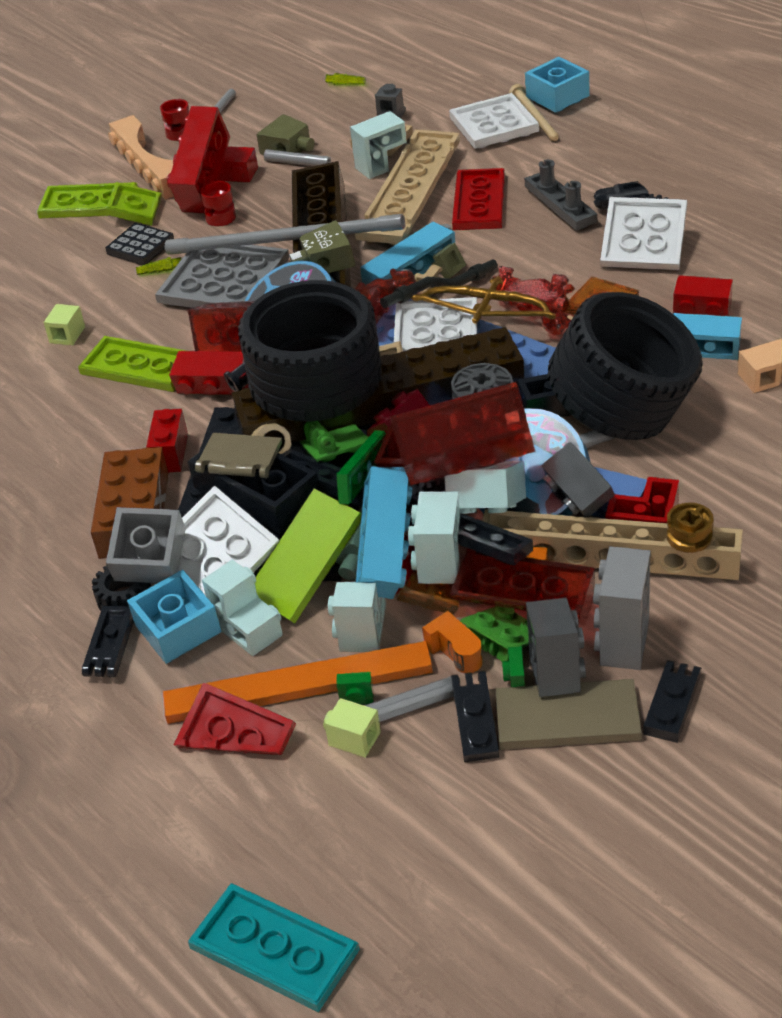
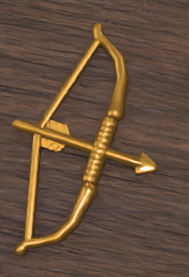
[411,276,556,324]

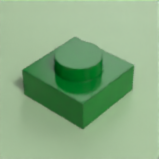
[502,646,525,687]
[336,672,374,705]

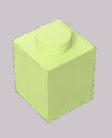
[43,304,85,345]
[323,698,381,758]

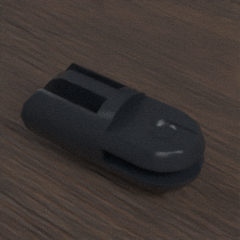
[593,181,649,209]

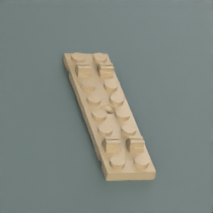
[355,129,460,245]

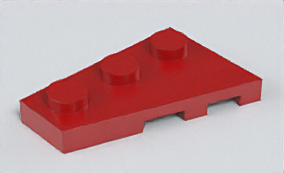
[173,682,296,755]

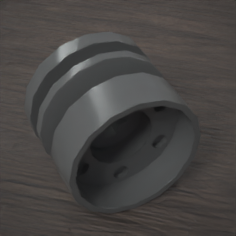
[451,363,515,438]

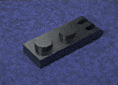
[82,606,134,677]
[643,660,702,743]
[451,671,499,762]

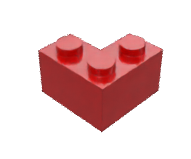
[605,477,679,523]

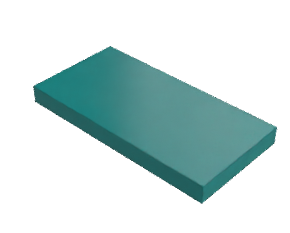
[188,883,360,1013]

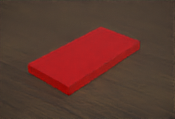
[452,168,505,230]

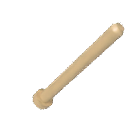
[509,84,559,141]

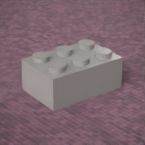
[593,546,651,670]

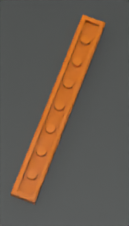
[163,641,433,724]

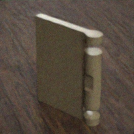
[195,433,282,478]

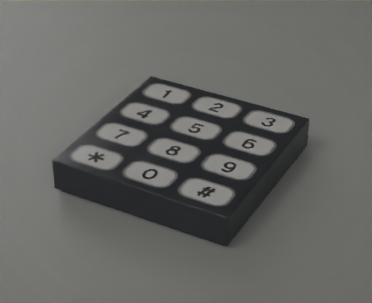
[105,223,174,266]

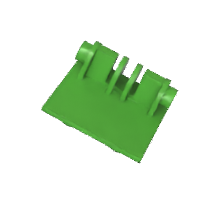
[300,421,368,462]
[460,604,529,661]

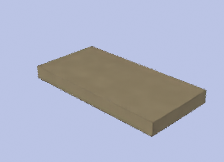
[495,679,642,750]

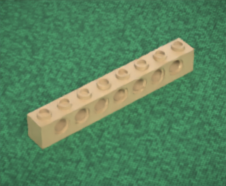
[481,509,743,580]

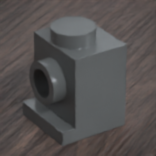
[375,83,406,118]

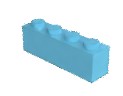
[360,222,456,298]
[673,313,742,360]
[356,466,412,599]

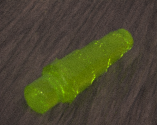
[325,73,366,85]
[136,257,182,275]

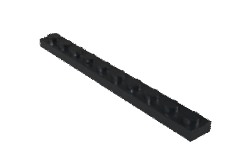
[282,449,533,566]

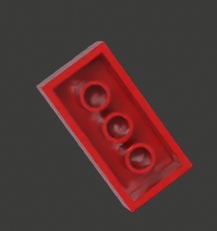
[167,106,230,213]

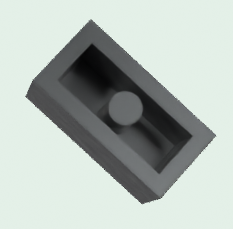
[541,441,615,517]

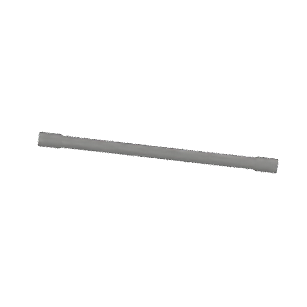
[165,214,405,255]

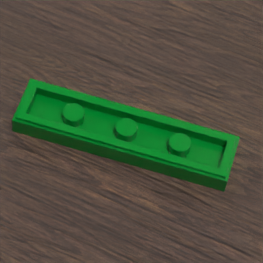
[337,430,387,504]

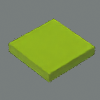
[105,182,162,226]

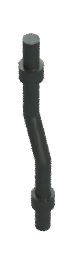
[380,259,498,308]

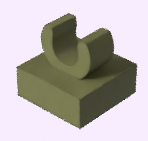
[431,243,467,278]

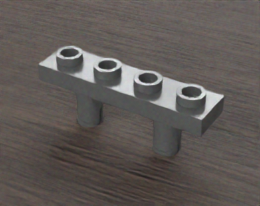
[524,159,598,230]

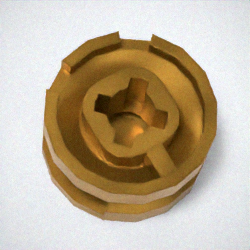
[667,502,714,553]

